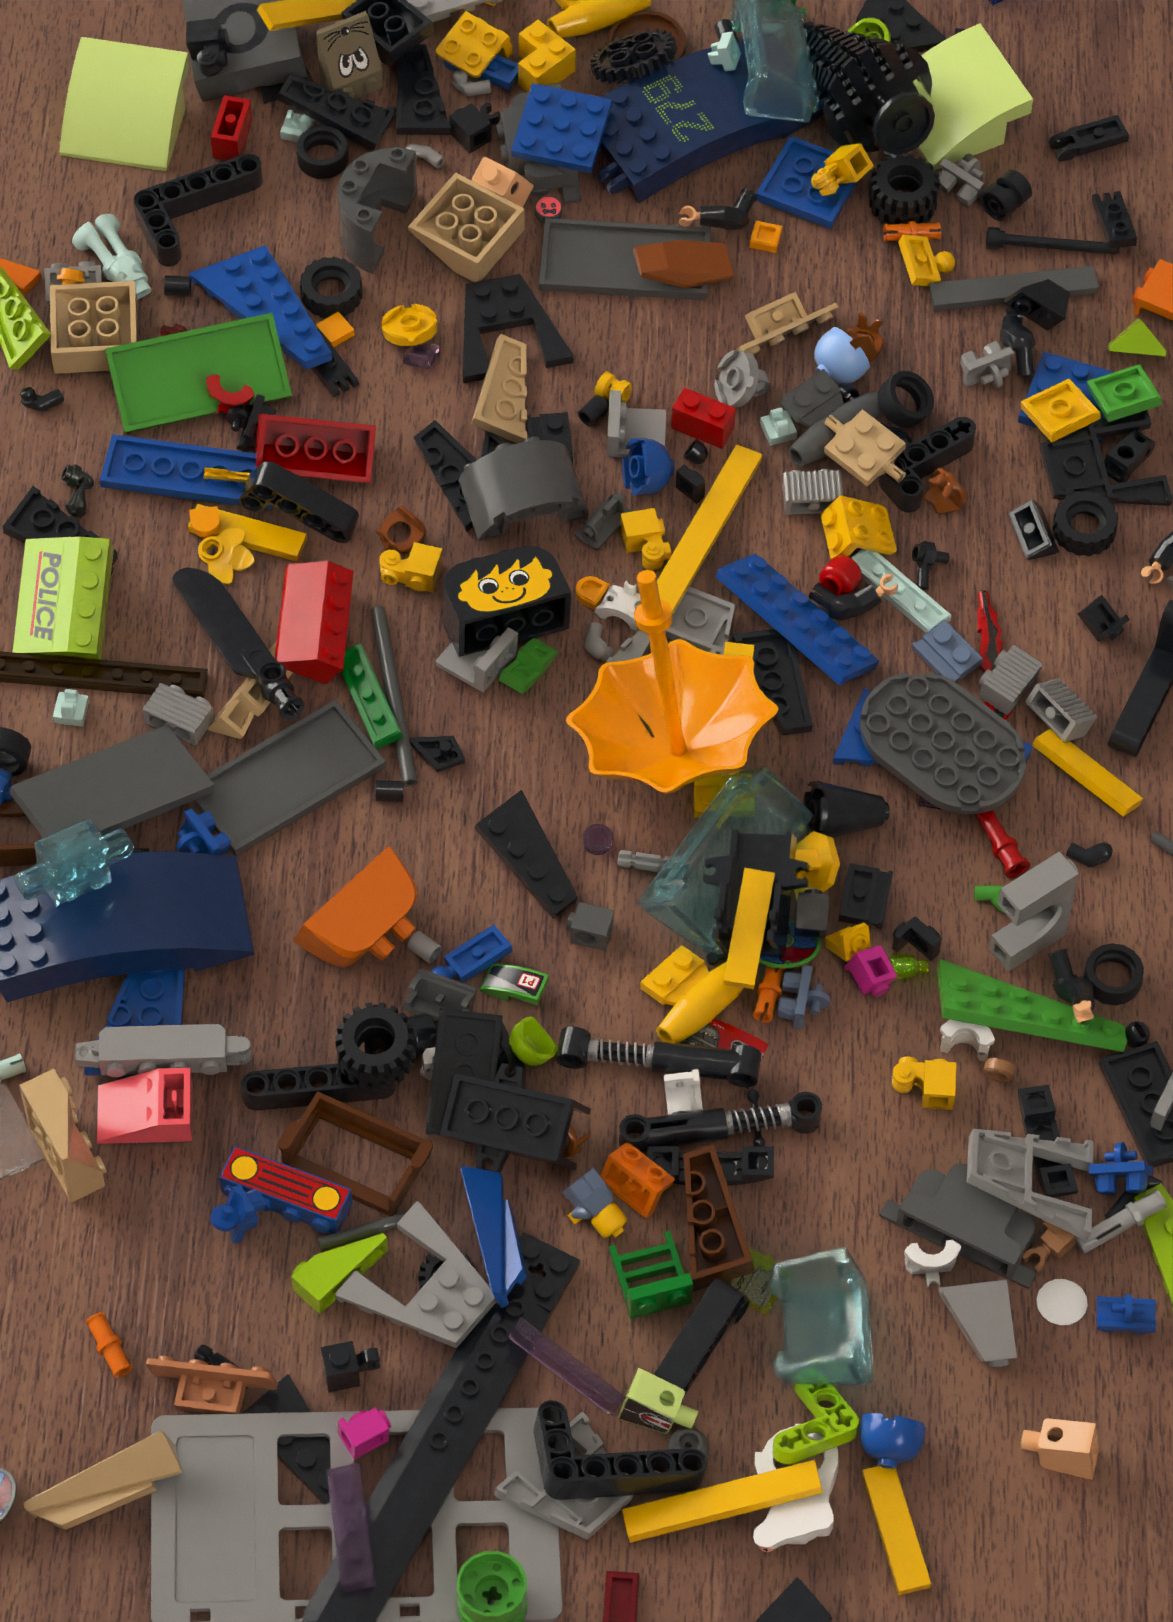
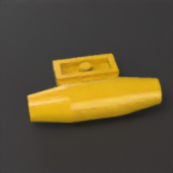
[547,0,651,38]
[640,945,744,1043]

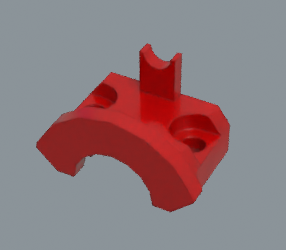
[206,374,254,418]

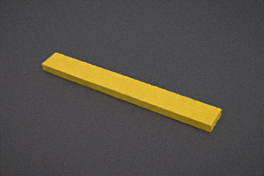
[657,444,763,614]

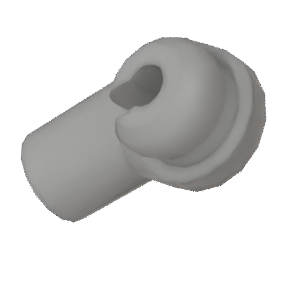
[452,71,491,96]
[406,144,445,169]
[584,622,613,662]

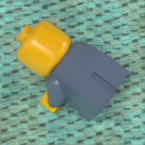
[562,1168,627,1238]

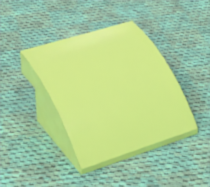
[913,24,1033,170]
[59,37,189,172]

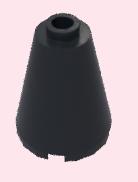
[803,781,890,838]

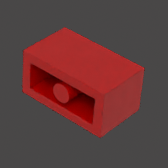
[210,95,252,161]
[671,387,736,449]

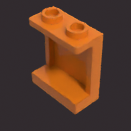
[1132,259,1173,320]

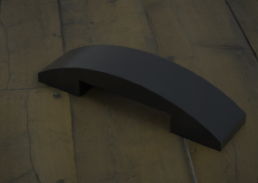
[1018,1085,1078,1197]
[647,1146,774,1186]

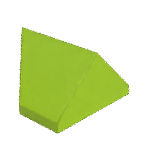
[1108,318,1166,356]

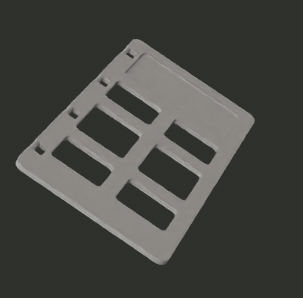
[151,1408,562,1622]

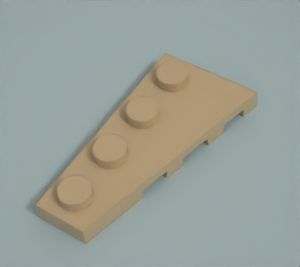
[471,334,527,443]

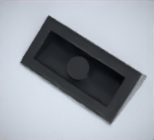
[1008,499,1059,560]

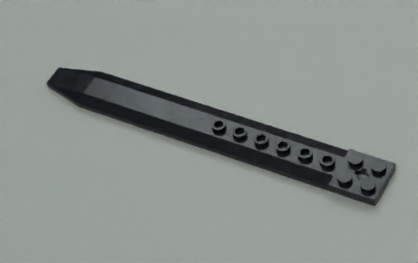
[302,1232,580,1622]

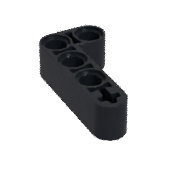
[879,417,976,513]
[239,461,359,543]
[654,1278,750,1396]

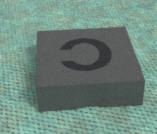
[183,0,307,102]

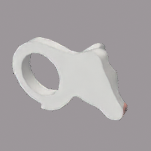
[753,1424,840,1552]

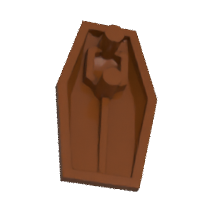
[633,240,734,288]

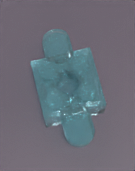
[14,818,134,906]

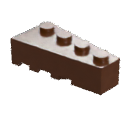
[683,1144,755,1291]

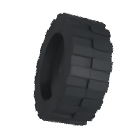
[300,257,362,319]
[1052,491,1118,557]

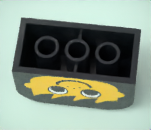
[443,546,571,657]

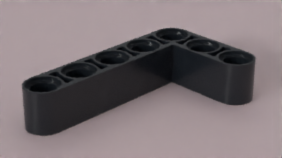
[133,154,263,266]
[1108,599,1173,757]
[241,1005,396,1111]
[534,1400,707,1500]

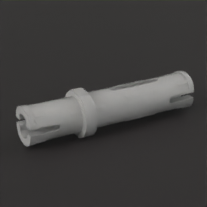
[1076,1190,1167,1254]

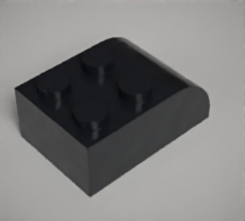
[341,0,434,66]

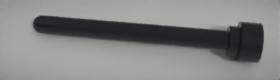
[986,227,1120,254]

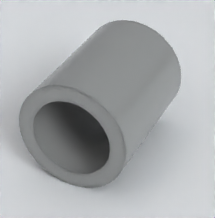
[407,931,442,964]

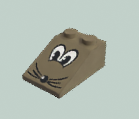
[316,11,383,99]

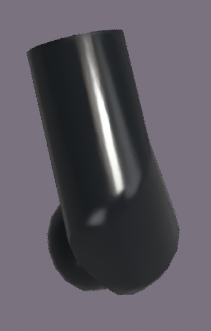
[20,387,64,411]
[1066,842,1113,867]

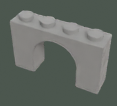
[989,851,1079,972]

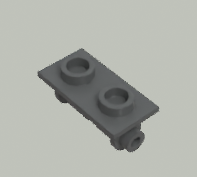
[574,493,632,550]

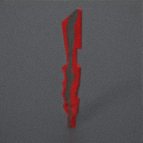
[977,590,1013,720]

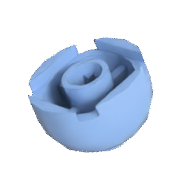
[814,327,870,384]

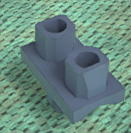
[778,965,830,1030]

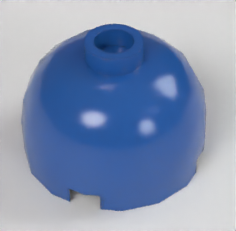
[622,438,674,496]
[860,1413,926,1469]

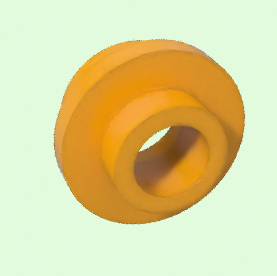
[57,268,85,285]

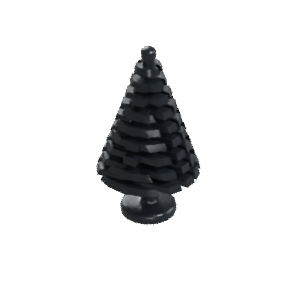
[801,22,935,155]

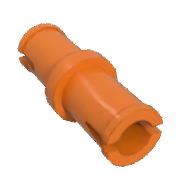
[883,221,941,242]
[753,965,786,1023]
[85,1312,133,1378]

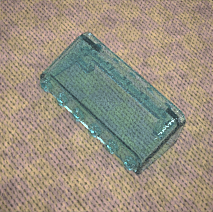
[730,0,819,123]
[638,766,814,952]

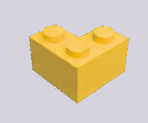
[518,20,576,92]

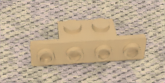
[736,292,838,355]

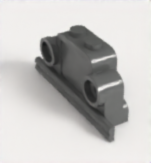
[496,84,581,204]
[879,1163,1037,1289]

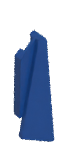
[460,1166,527,1308]

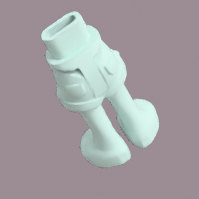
[72,214,152,300]

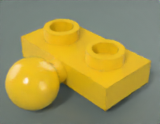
[898,235,955,286]

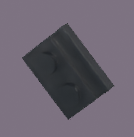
[527,412,573,464]
[838,863,893,929]

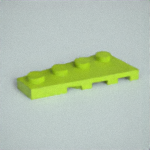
[0,267,52,370]
[1133,1183,1173,1310]

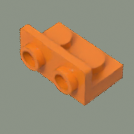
[600,1142,675,1219]

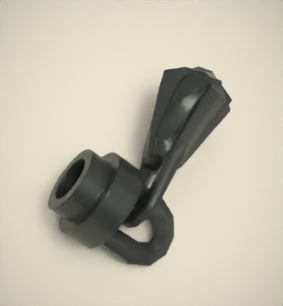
[61,464,94,517]

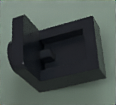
[1077,595,1130,642]
[892,916,942,961]

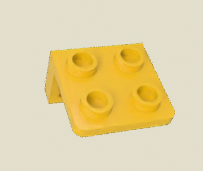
[436,11,513,78]
[820,495,897,559]

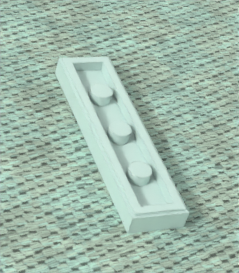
[851,549,951,633]

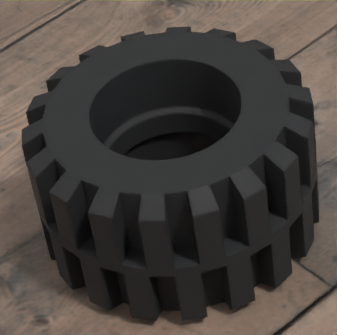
[869,154,940,224]
[335,1002,416,1090]

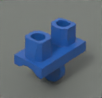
[176,808,231,855]
[1089,1142,1153,1195]
[210,1184,266,1244]
[1096,1294,1156,1334]

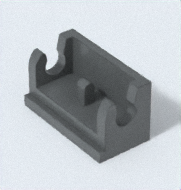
[403,968,477,1021]

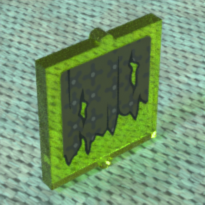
[726,1247,793,1316]

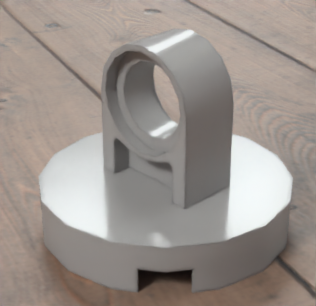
[714,350,770,408]

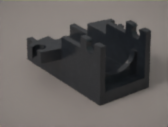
[703,830,810,957]
[440,1063,591,1173]

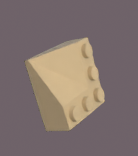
[408,172,525,282]
[50,281,139,374]
[19,1069,107,1203]

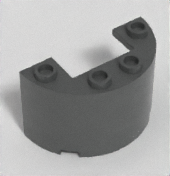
[337,147,417,274]
[459,437,589,541]

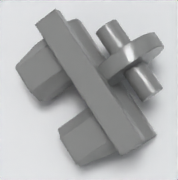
[938,158,985,207]
[960,341,1014,389]

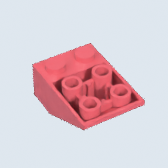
[97,1068,193,1144]

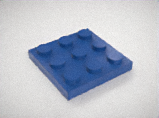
[511,83,612,174]
[756,136,860,229]
[1018,351,1114,445]

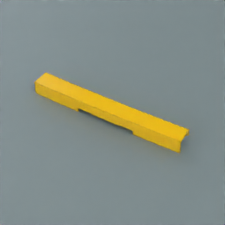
[204,468,251,483]

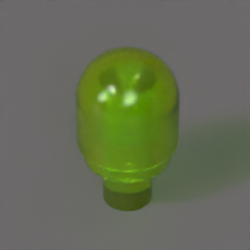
[888,954,929,979]

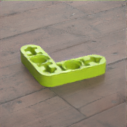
[772,1367,859,1464]

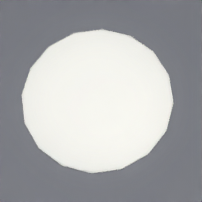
[1036,1279,1088,1326]

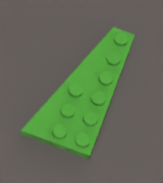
[937,959,1127,1052]

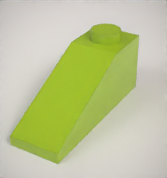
[291,1233,388,1314]

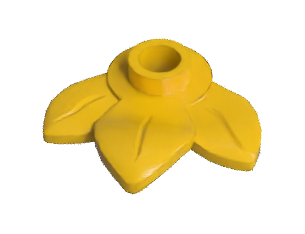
[198,528,255,584]

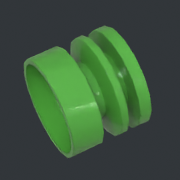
[457,1551,527,1622]

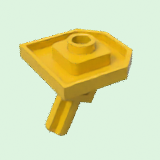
[794,831,840,901]

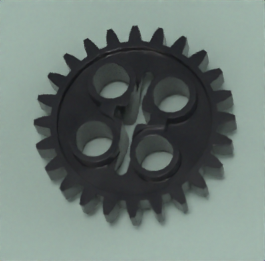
[590,28,678,84]

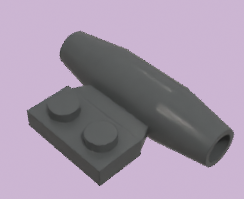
[779,369,882,467]

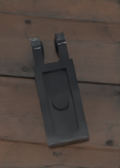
[1048,115,1129,162]

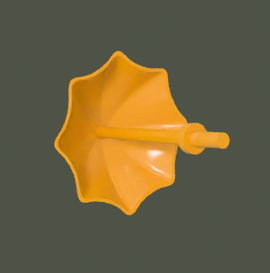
[566,570,778,794]

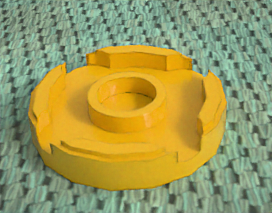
[382,304,438,346]

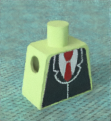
[618,1368,698,1434]

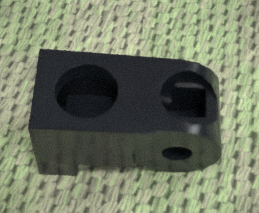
[1104,430,1155,483]

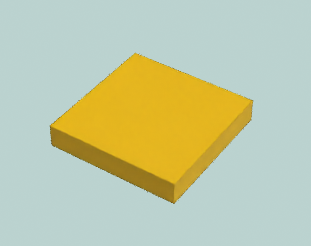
[1021,379,1100,442]

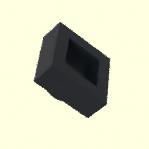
[676,464,705,504]

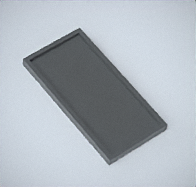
[539,218,711,300]
[193,699,386,857]
[10,725,214,856]

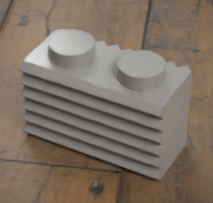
[782,469,843,515]
[978,645,1043,715]
[1025,678,1097,743]
[143,683,214,746]

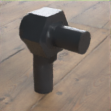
[912,541,950,590]

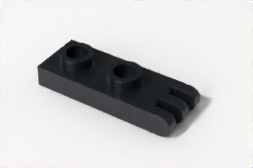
[1092,191,1137,249]
[311,329,359,397]

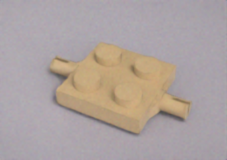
[824,409,906,487]

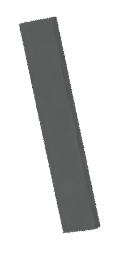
[928,266,1099,311]

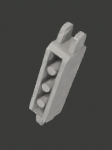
[75,1024,252,1078]

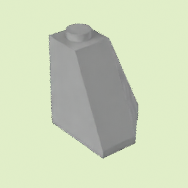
[938,1280,1017,1367]

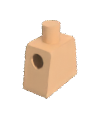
[471,157,534,208]
[1021,1418,1099,1480]

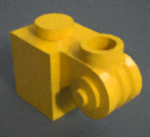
[811,143,874,196]
[620,508,671,571]
[379,542,443,593]
[891,1056,956,1110]

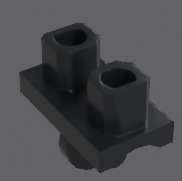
[226,394,276,451]

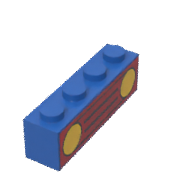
[219,1146,353,1233]

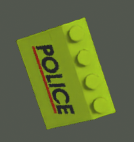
[13,537,114,660]

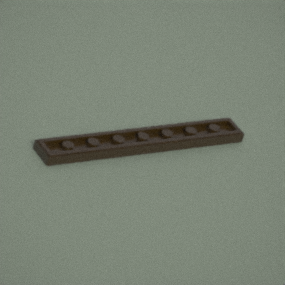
[0,651,208,698]

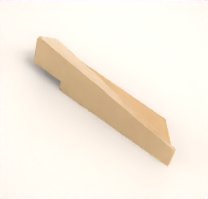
[208,641,293,739]
[23,1431,183,1530]

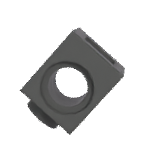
[566,902,614,951]

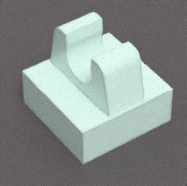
[708,31,741,71]
[280,110,315,142]
[760,407,797,446]
[53,689,89,727]

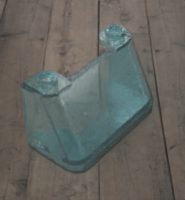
[770,1247,873,1386]

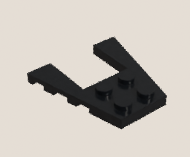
[462,274,573,384]
[1039,410,1173,506]

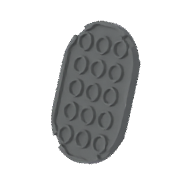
[860,672,1026,814]

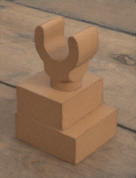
[1023,1221,1077,1273]

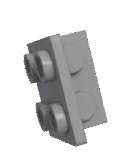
[607,390,666,458]
[436,627,518,693]

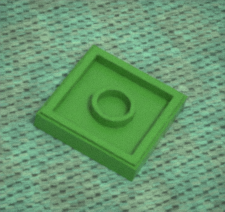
[1087,365,1162,422]

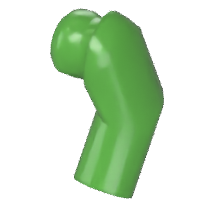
[974,885,1004,912]

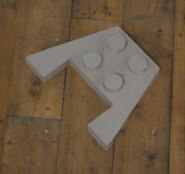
[494,1412,633,1540]

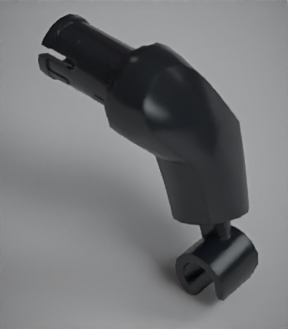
[1000,308,1036,376]

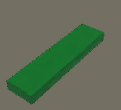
[341,643,403,750]

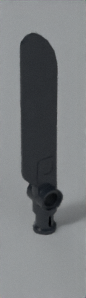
[172,567,305,720]

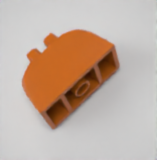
[293,846,418,968]

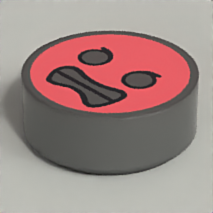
[535,196,562,223]

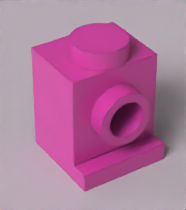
[844,945,898,998]
[337,1407,391,1460]

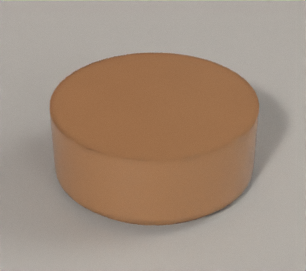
[983,1058,1016,1082]

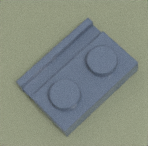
[912,620,983,682]

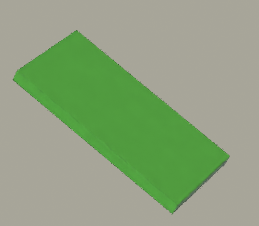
[105,313,292,433]

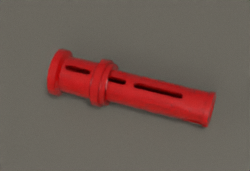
[974,810,1030,879]

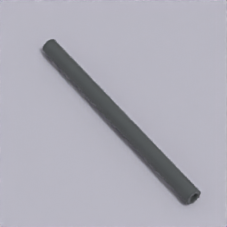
[371,606,418,787]

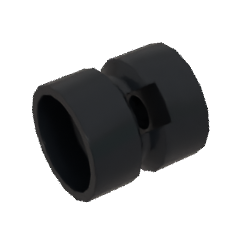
[980,170,1032,221]

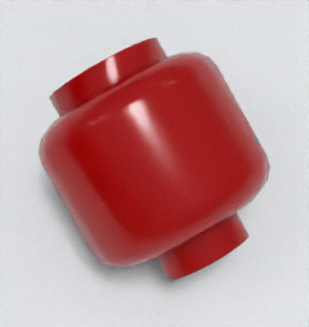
[819,555,862,596]

